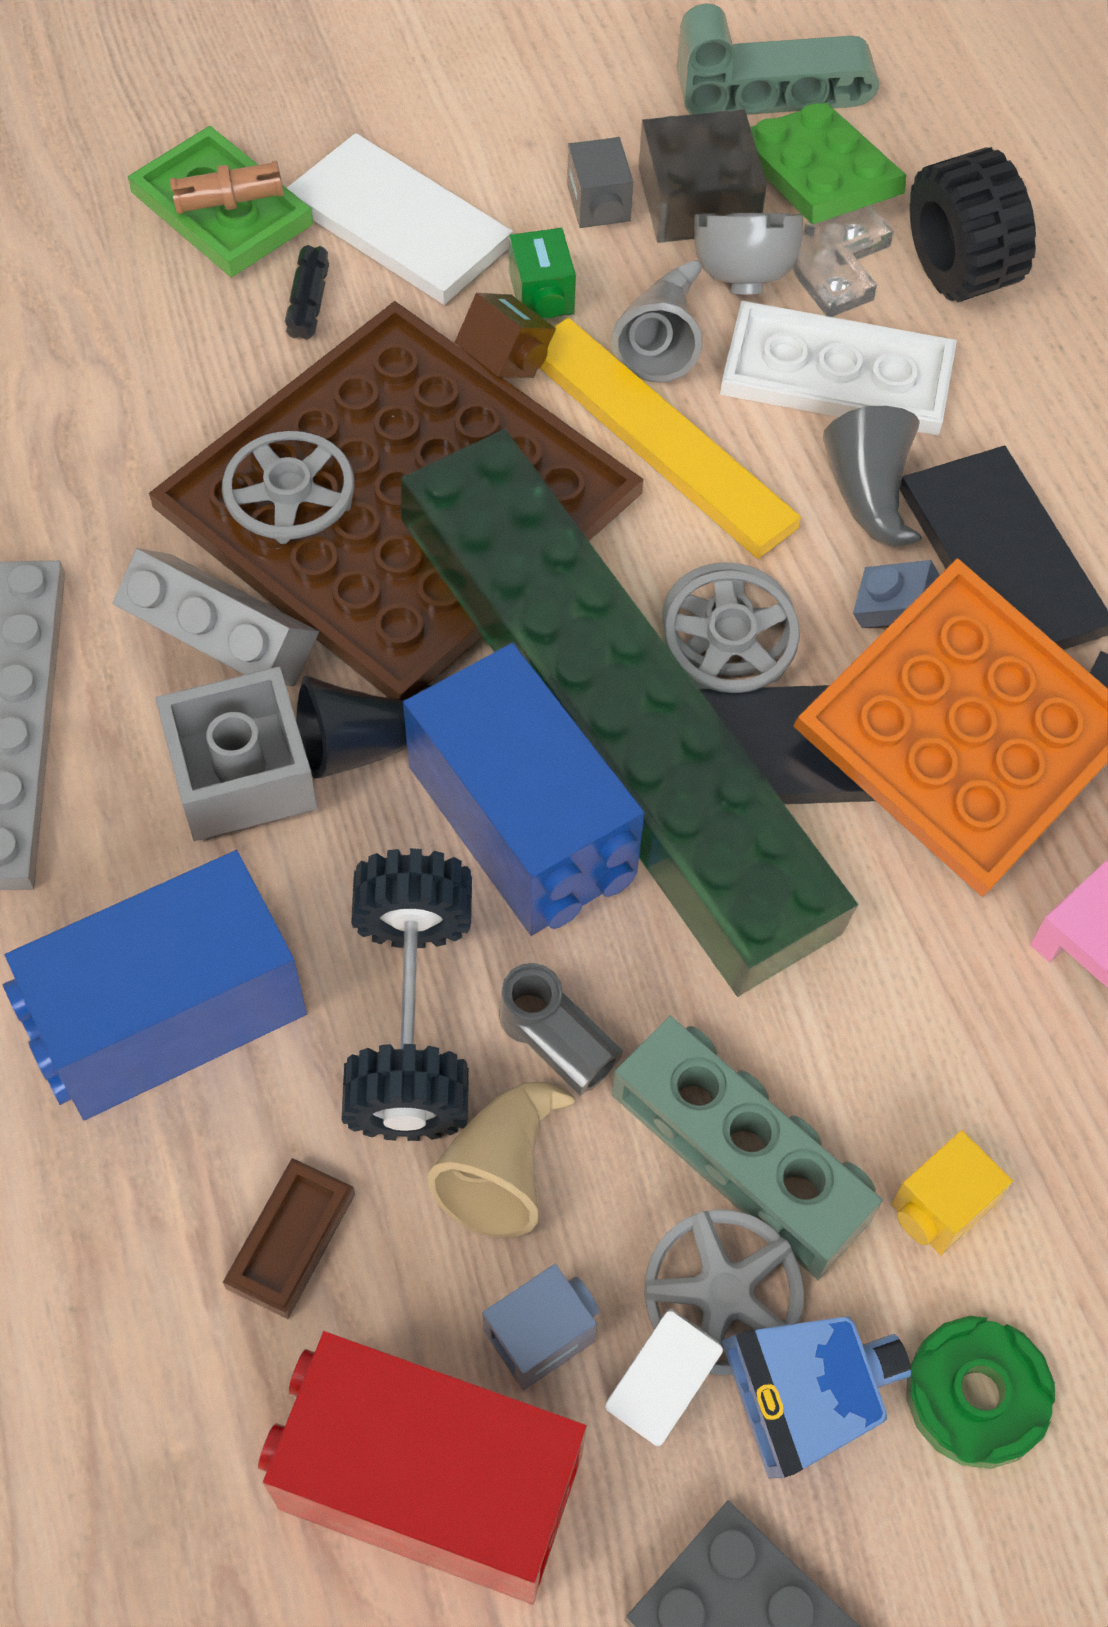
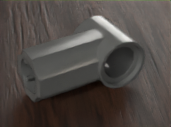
[499,963,623,1096]

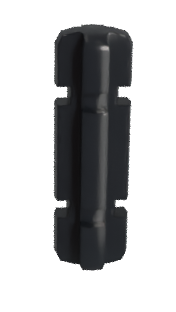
[285,245,329,340]

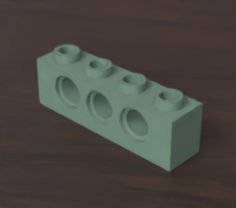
[612,1015,883,1281]

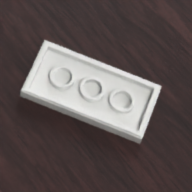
[287,133,514,305]
[720,301,957,436]

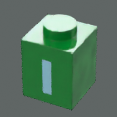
[509,227,576,318]

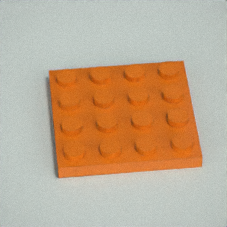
[793,558,1108,897]

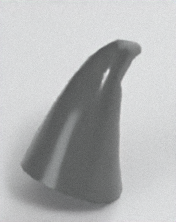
[823,405,922,547]

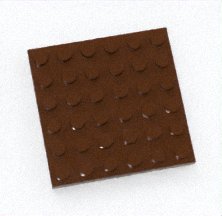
[149,301,644,700]

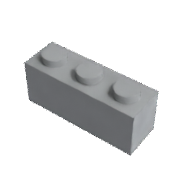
[112,548,319,686]

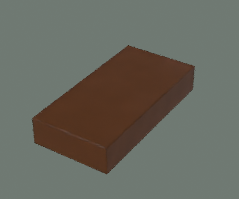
[223,1158,355,1319]

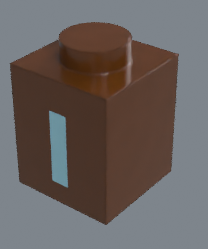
[454,293,556,378]

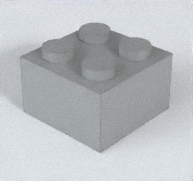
[155,666,318,841]

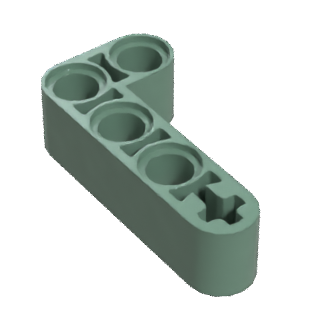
[677,3,879,118]

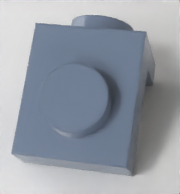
[853,560,940,628]

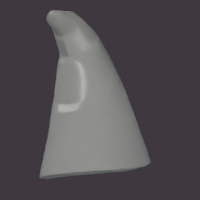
[611,260,702,382]

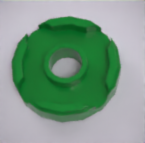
[906,1316,1055,1469]

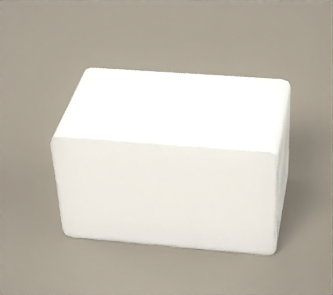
[605,1308,723,1446]

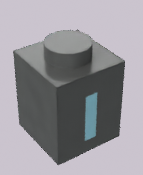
[567,137,633,228]

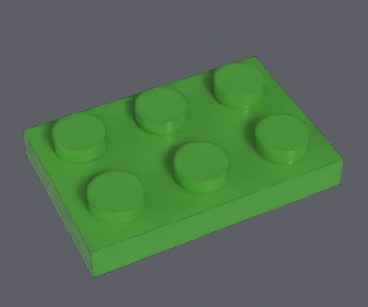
[736,102,906,225]
[128,126,313,278]

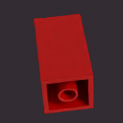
[258,1331,587,1605]

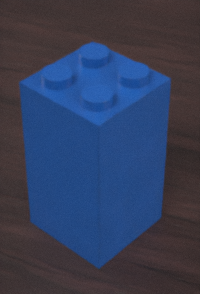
[403,642,645,936]
[2,850,307,1121]

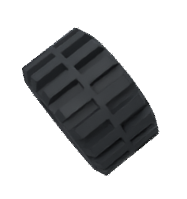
[909,147,1036,302]

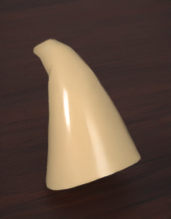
[427,1082,575,1238]

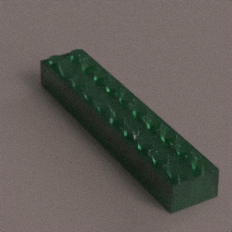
[401,429,859,997]

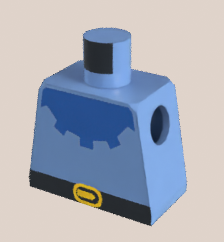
[721,1316,911,1479]

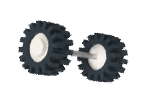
[341,848,472,1141]

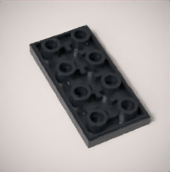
[899,445,1108,650]

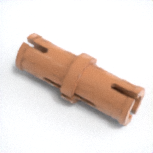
[170,160,284,214]

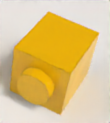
[891,1130,1013,1256]

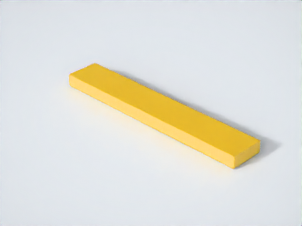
[540,317,801,559]

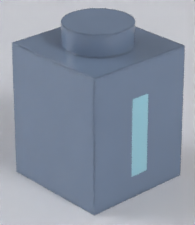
[482,1263,600,1391]

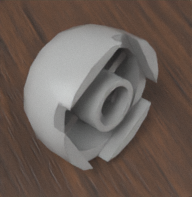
[694,213,803,294]

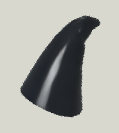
[296,675,432,779]

